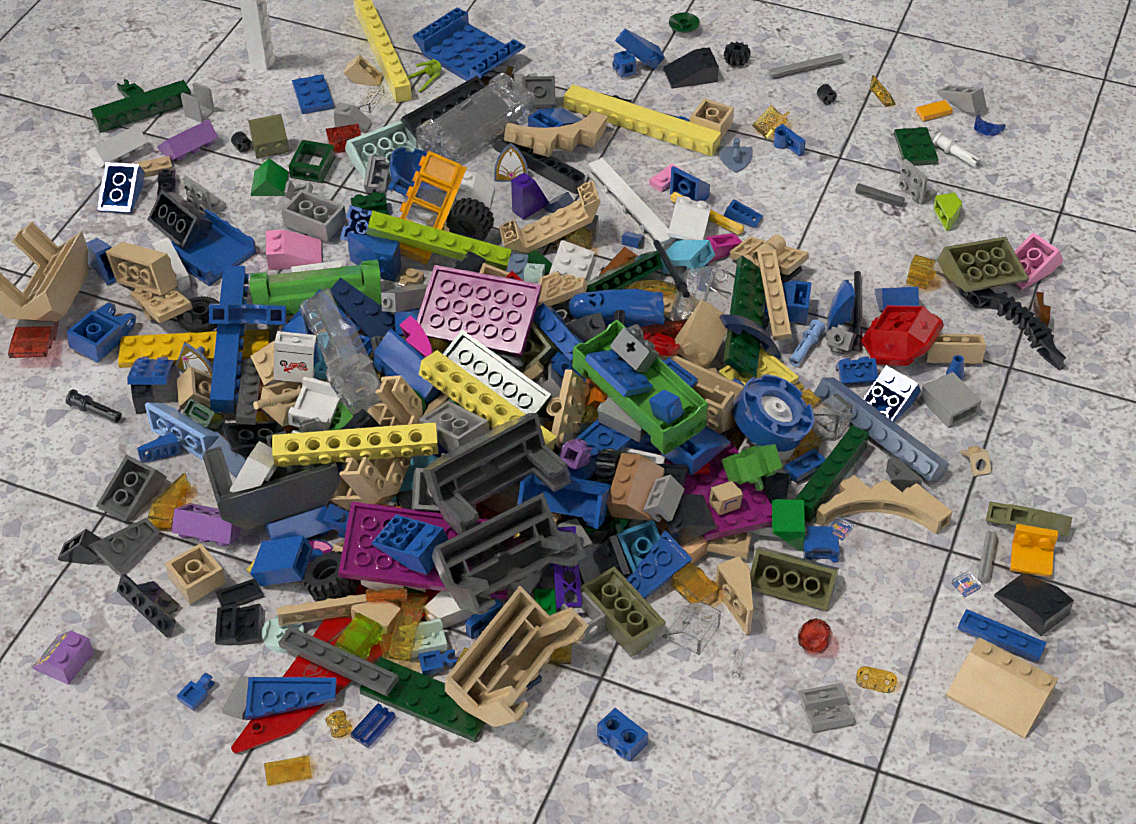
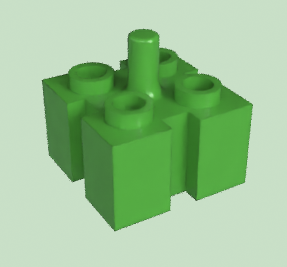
[722,444,783,491]

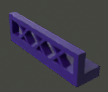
[553,526,582,613]

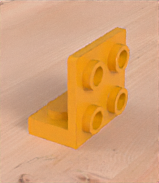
[1010,524,1058,577]

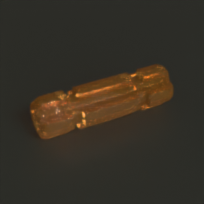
[366,588,407,602]

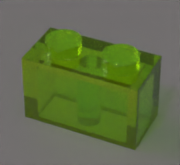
[335,613,382,660]

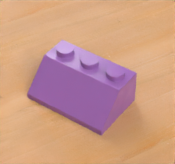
[157,119,218,161]
[172,503,242,546]

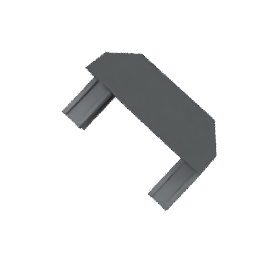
[423,413,571,535]
[201,417,341,530]
[432,493,586,615]

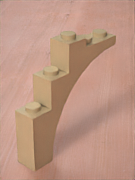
[504,111,608,157]
[816,475,953,534]

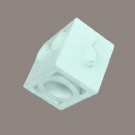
[523,263,545,284]

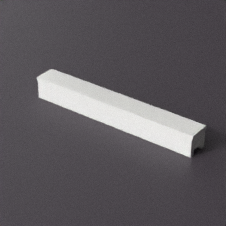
[588,158,676,251]

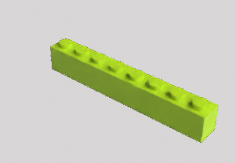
[366,211,511,271]

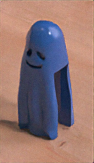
[569,289,665,336]

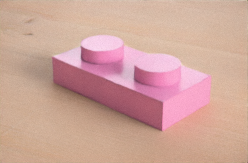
[649,164,684,192]

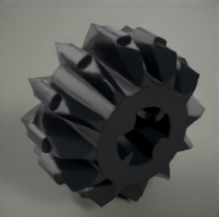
[723,42,751,66]
[595,448,622,483]

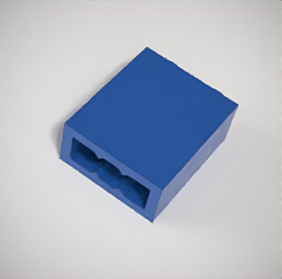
[250,535,313,586]

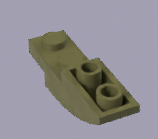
[986,501,1073,537]

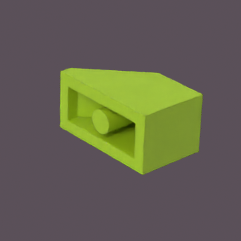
[933,192,962,231]

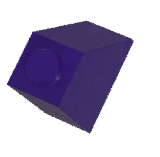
[511,173,549,220]

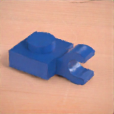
[176,672,215,711]

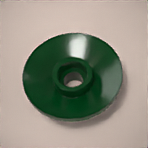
[669,12,700,33]

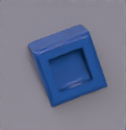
[622,231,644,248]

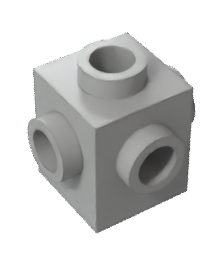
[826,324,856,352]

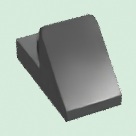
[886,456,923,492]

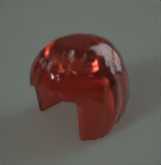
[797,618,833,654]

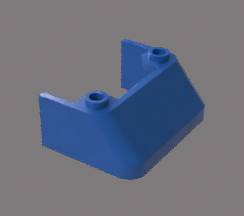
[517,473,611,529]

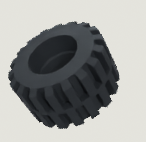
[446,198,495,241]
[302,551,360,602]

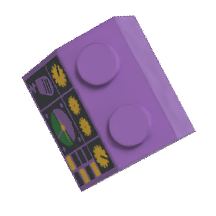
[33,630,94,685]

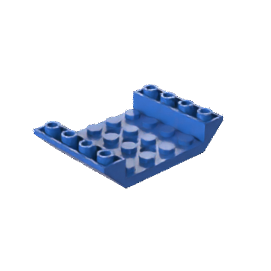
[413,7,525,81]

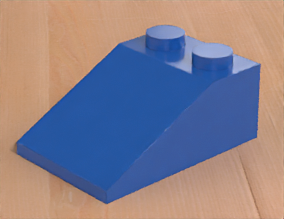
[97,162,145,213]
[347,232,402,282]

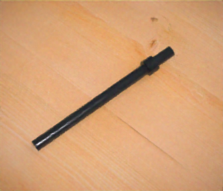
[653,240,690,298]
[852,271,863,351]

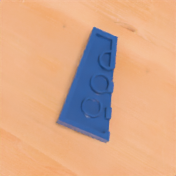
[627,530,692,599]
[245,677,337,721]

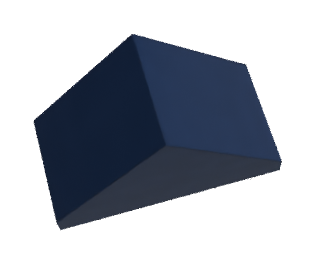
[544,192,574,213]

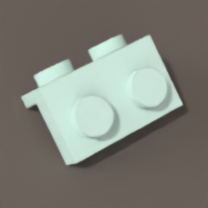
[400,619,448,659]

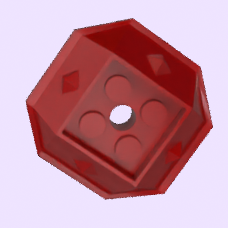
[861,305,944,366]

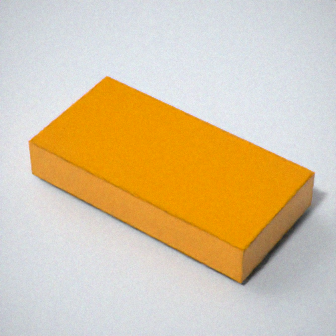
[915,100,953,121]

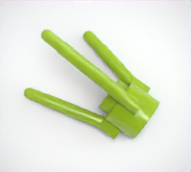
[407,59,442,93]

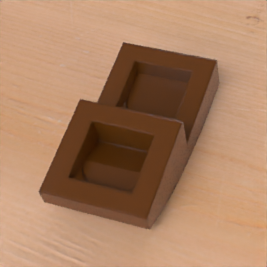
[1033,292,1051,328]

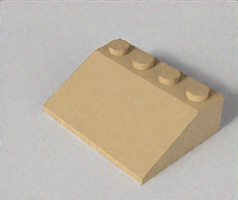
[946,637,1058,739]

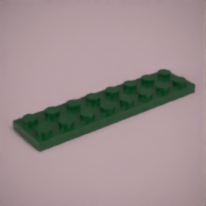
[723,255,766,380]

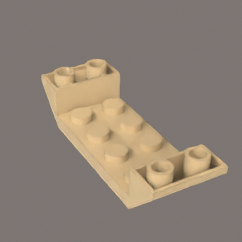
[499,181,601,253]

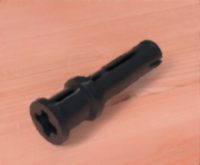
[65,389,122,423]

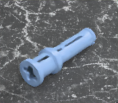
[789,320,826,367]

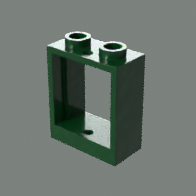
[288,140,335,183]

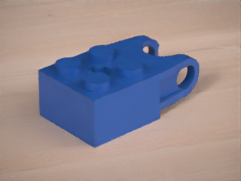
[67,302,136,362]

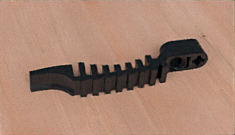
[957,286,1066,370]

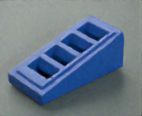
[723,199,763,228]
[137,432,181,463]

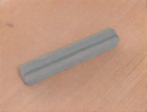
[977,531,997,583]

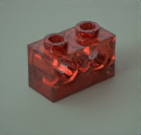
[326,124,361,153]

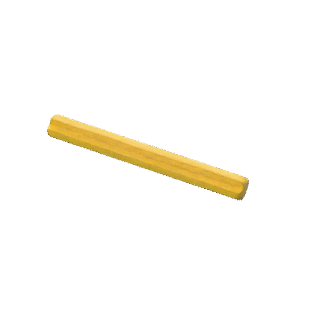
[670,192,744,235]

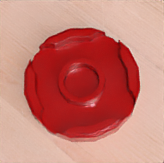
[643,333,680,356]

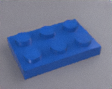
[292,74,334,114]
[585,350,653,397]
[127,357,174,385]

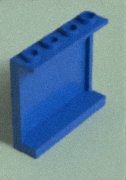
[163,209,256,286]

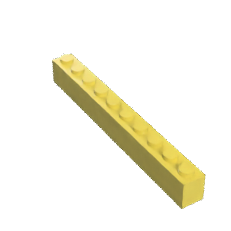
[354,0,412,103]
[564,84,721,157]

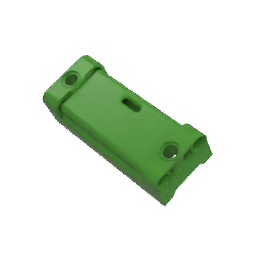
[249,259,382,315]
[572,320,708,454]

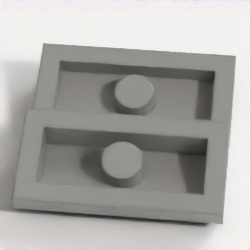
[798,683,854,732]

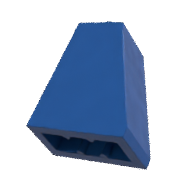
[86,238,116,285]

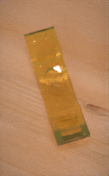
[622,280,677,296]
[389,592,430,661]

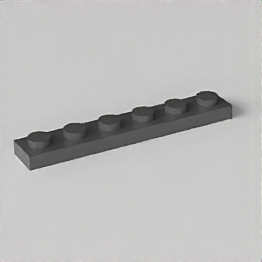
[236,358,260,425]
[278,626,399,696]

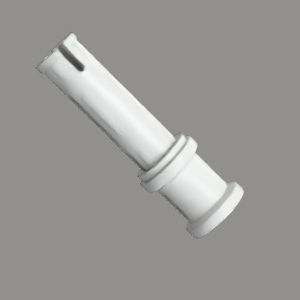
[933,132,981,168]

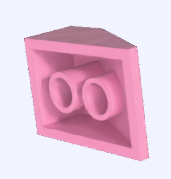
[266,229,322,270]
[1014,232,1063,290]

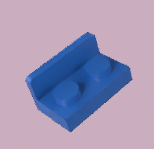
[835,356,878,385]

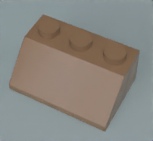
[606,453,665,521]

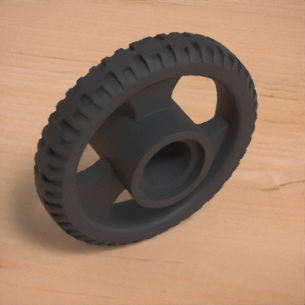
[177,296,220,333]

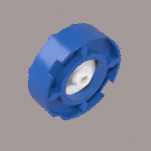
[733,374,814,452]

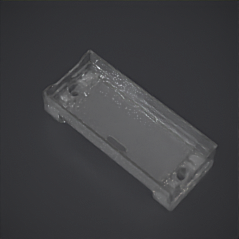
[416,72,534,166]
[299,287,382,415]

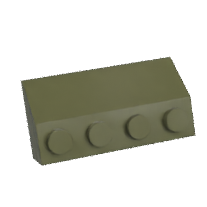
[750,546,839,611]
[581,567,666,657]

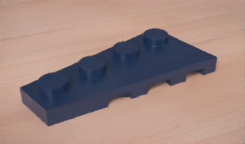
[329,277,395,339]

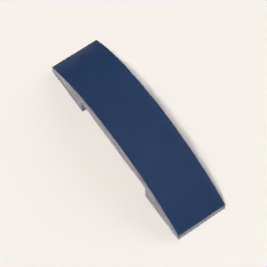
[719,314,781,359]

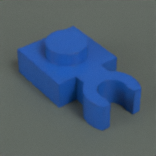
[418,649,457,675]

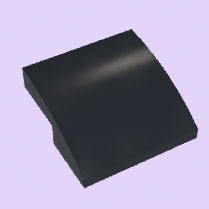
[215,603,263,646]

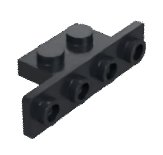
[117,574,179,637]

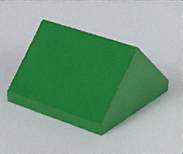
[251,158,288,196]
[772,499,805,551]

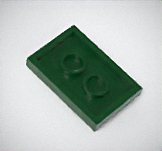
[894,127,939,166]

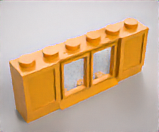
[397,151,467,265]

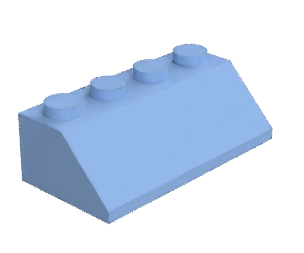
[145,402,221,461]

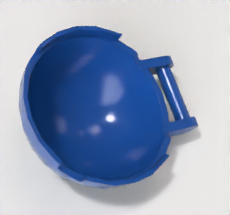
[388,147,447,206]

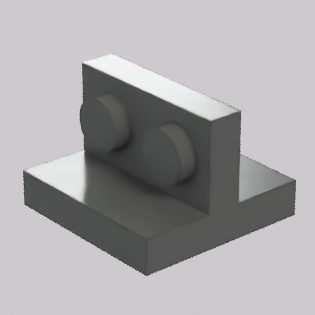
[522,76,556,108]

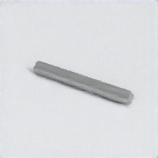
[769,53,843,78]

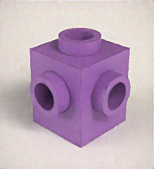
[560,439,592,469]

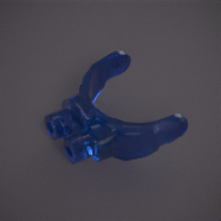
[974,114,1006,136]

